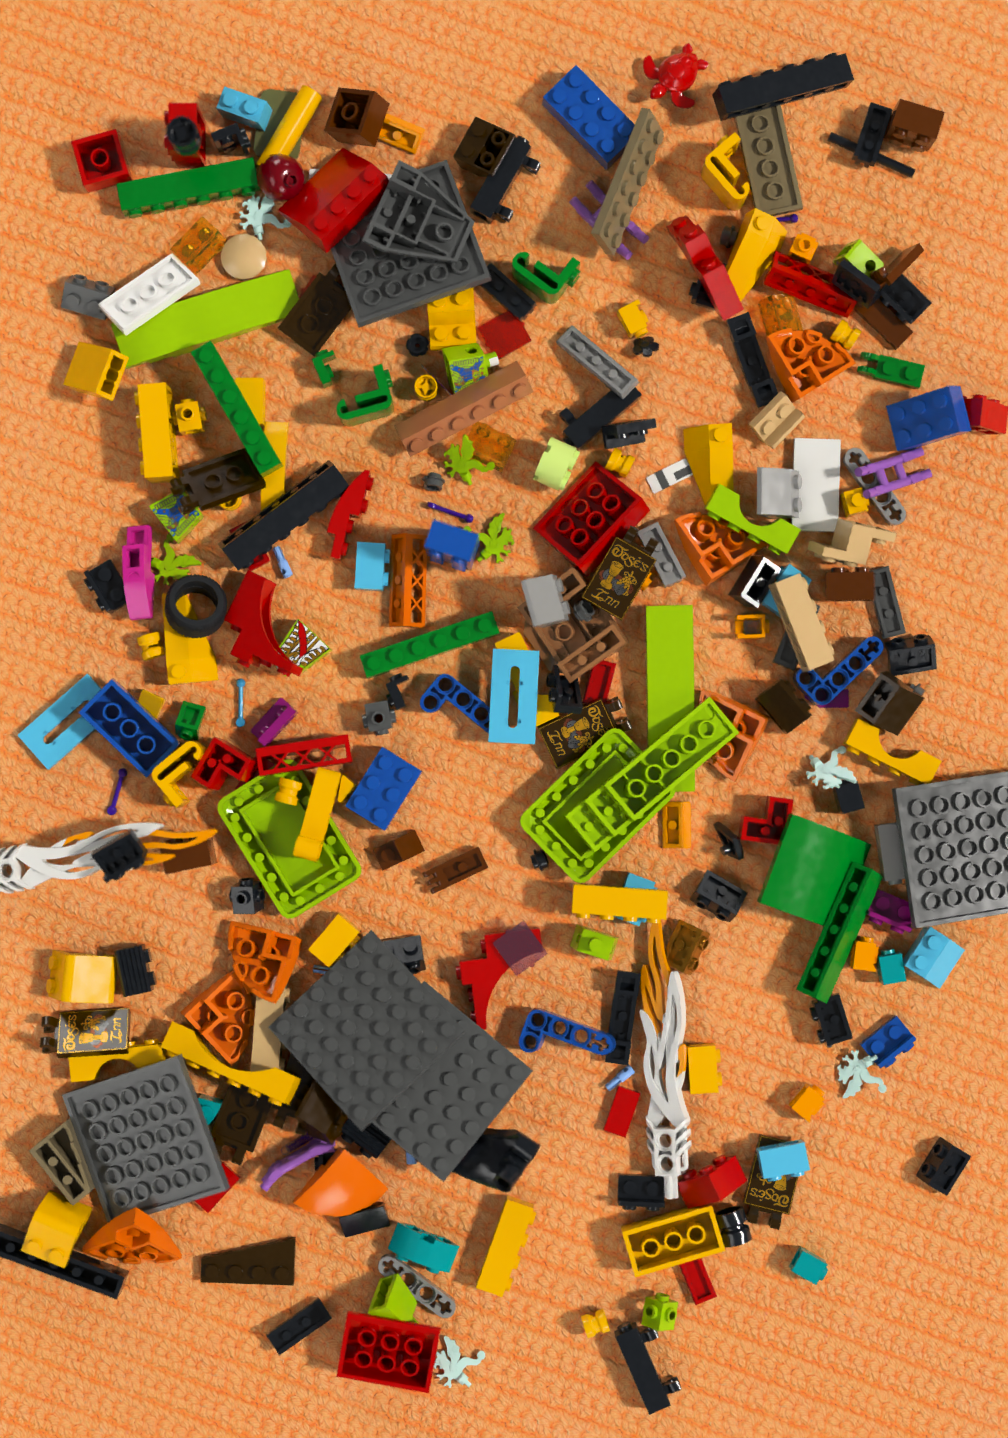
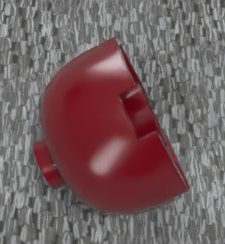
[257,153,305,201]

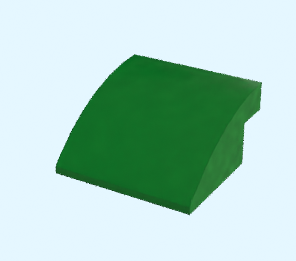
[757,813,871,926]

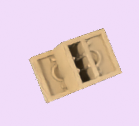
[808,518,897,567]

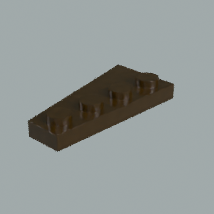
[201,1237,296,1286]

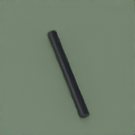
[828,132,916,178]

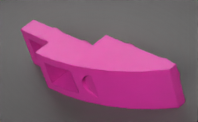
[122,525,155,620]

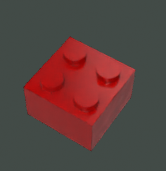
[71,129,133,193]

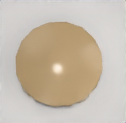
[221,234,267,281]

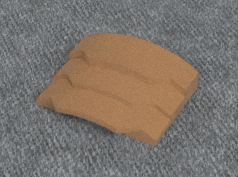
[517,567,628,683]

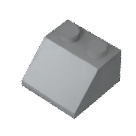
[757,467,802,519]
[521,574,571,628]

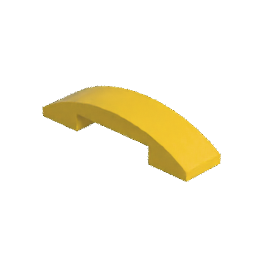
[261,421,289,511]

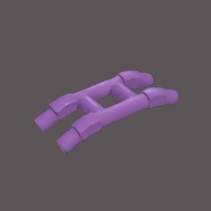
[569,180,649,260]
[855,447,932,499]
[260,1138,336,1191]

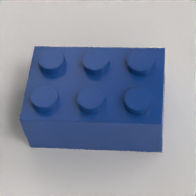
[886,386,971,451]
[345,747,423,831]

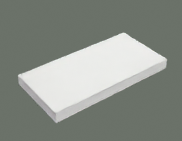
[98,253,200,336]
[791,438,841,532]

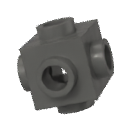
[362,700,397,736]

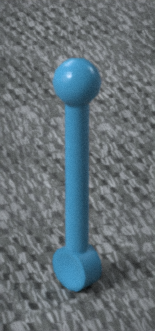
[236,679,245,727]

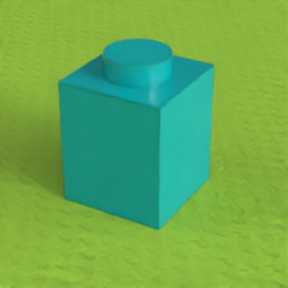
[877,948,907,985]
[789,1246,828,1285]

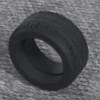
[165,574,227,638]

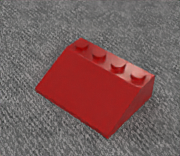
[278,148,389,254]
[533,461,650,578]
[336,1311,441,1393]

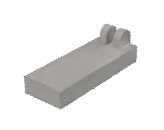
[637,522,686,588]

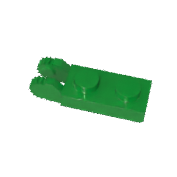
[857,352,925,389]

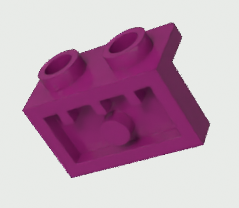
[251,698,299,747]
[867,889,912,935]

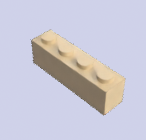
[768,573,834,672]
[250,983,291,1072]

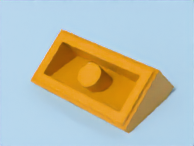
[378,113,425,154]
[662,802,691,848]

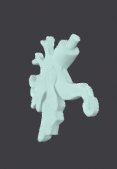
[239,195,292,240]
[806,746,857,789]
[837,1050,887,1099]
[434,1335,485,1388]

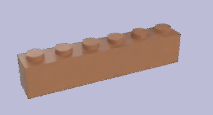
[394,361,533,457]

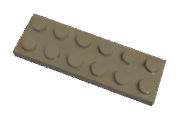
[732,81,803,216]
[591,108,664,256]

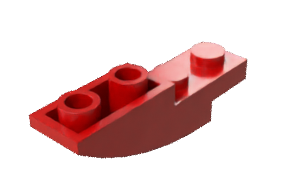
[327,470,374,561]

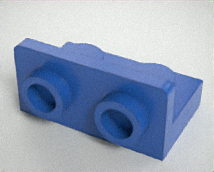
[860,1015,916,1068]

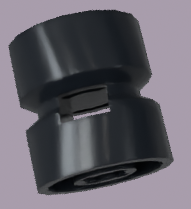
[166,116,202,156]
[715,1206,752,1248]

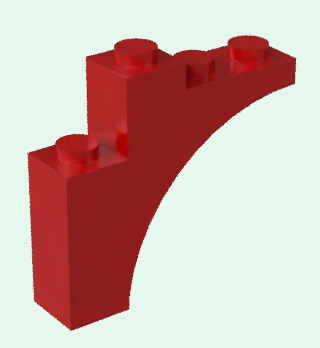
[666,215,744,321]
[224,570,303,677]
[455,927,543,1030]

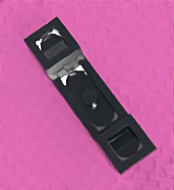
[726,312,778,408]
[605,970,641,1065]

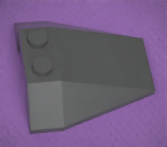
[362,160,475,263]

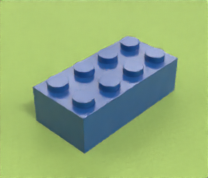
[542,65,635,170]
[424,519,480,572]
[78,678,181,778]

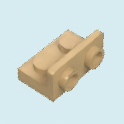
[749,391,805,449]

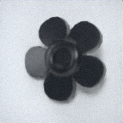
[633,337,659,357]

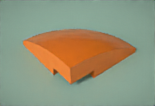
[766,328,856,403]
[674,512,768,586]
[697,689,770,782]
[228,921,303,1004]
[180,970,255,1066]
[293,1147,388,1217]
[82,1207,182,1264]

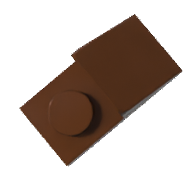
[373,830,425,871]

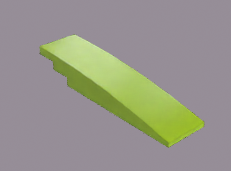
[111,269,299,369]
[645,605,695,792]
[564,697,739,853]

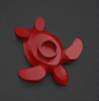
[643,43,709,109]

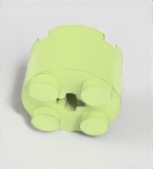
[533,437,580,491]

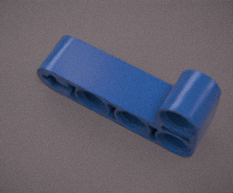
[793,636,884,706]
[420,674,509,734]
[519,1009,616,1055]

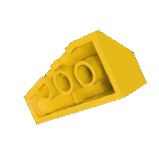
[726,208,787,302]

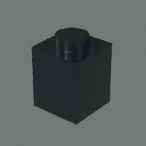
[832,780,865,814]

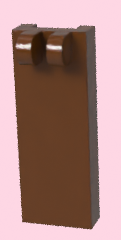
[870,243,924,287]
[853,299,913,350]

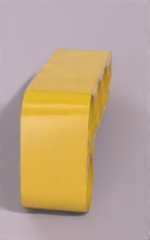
[293,767,341,862]

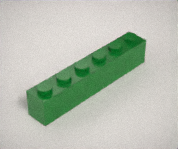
[116,157,261,218]
[191,341,283,478]
[360,611,500,679]
[796,862,883,1004]

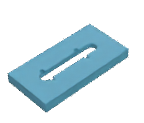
[488,649,540,744]
[18,674,101,770]

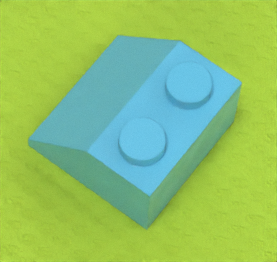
[903,926,965,989]

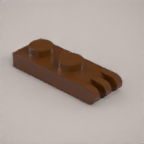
[422,846,488,894]

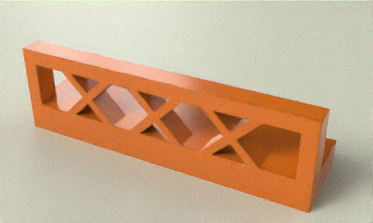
[389,533,428,628]

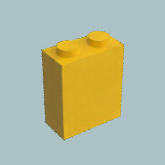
[63,341,129,401]

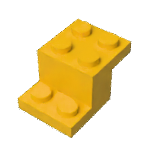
[427,287,477,351]

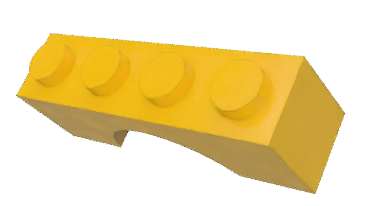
[492,632,559,727]
[843,718,941,785]
[69,1038,167,1082]

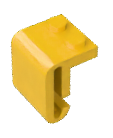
[701,132,750,211]
[152,741,207,808]
[46,950,117,1003]
[21,1190,93,1268]

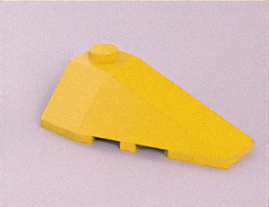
[683,423,734,512]
[162,593,219,686]

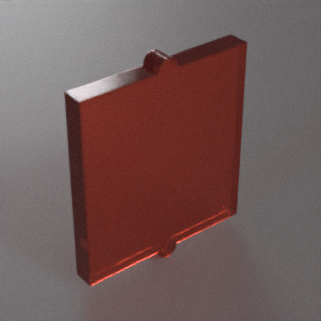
[478,311,532,360]

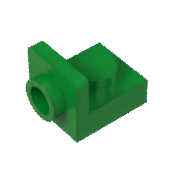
[312,349,336,388]
[175,701,206,740]

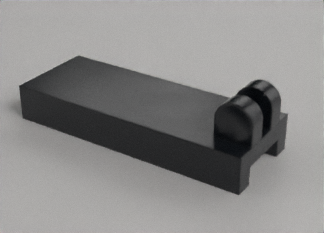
[852,102,893,168]
[480,263,536,322]
[266,1298,332,1355]

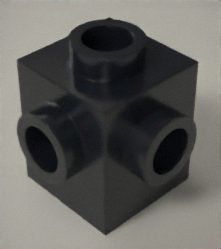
[229,878,265,914]

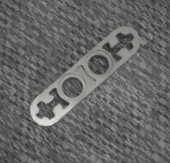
[843,448,906,526]
[378,1254,456,1318]

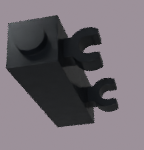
[470,136,541,224]
[559,387,642,451]
[614,1322,682,1415]

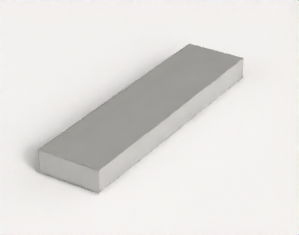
[556,325,639,399]

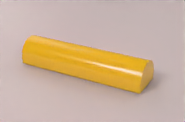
[255,85,322,168]

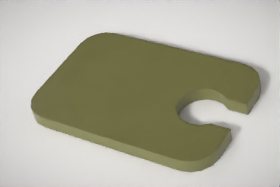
[254,89,302,160]

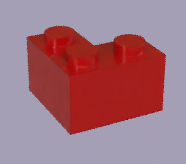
[963,395,1008,435]
[191,737,258,791]
[738,796,794,845]
[678,1155,747,1209]

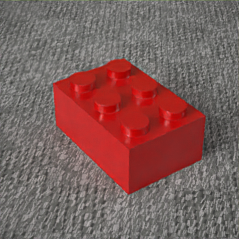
[164,103,206,169]

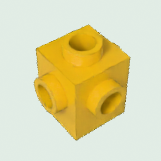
[172,398,207,435]

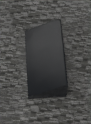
[339,1203,390,1238]

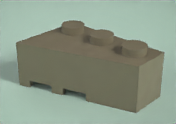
[29,1118,95,1206]

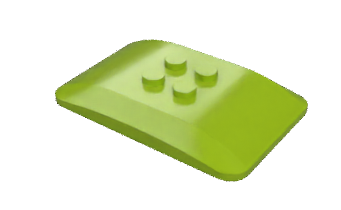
[520,728,675,883]
[217,759,361,919]

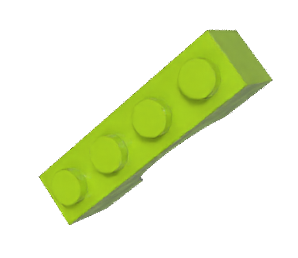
[704,484,801,556]

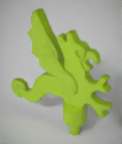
[443,434,495,485]
[463,513,514,563]
[151,534,202,586]

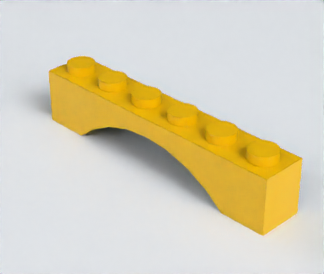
[161,1021,301,1107]

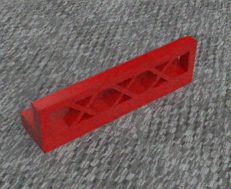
[763,251,857,318]
[255,734,352,777]

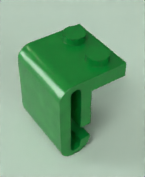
[512,252,581,304]
[336,364,394,427]

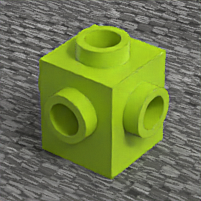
[641,1293,678,1331]

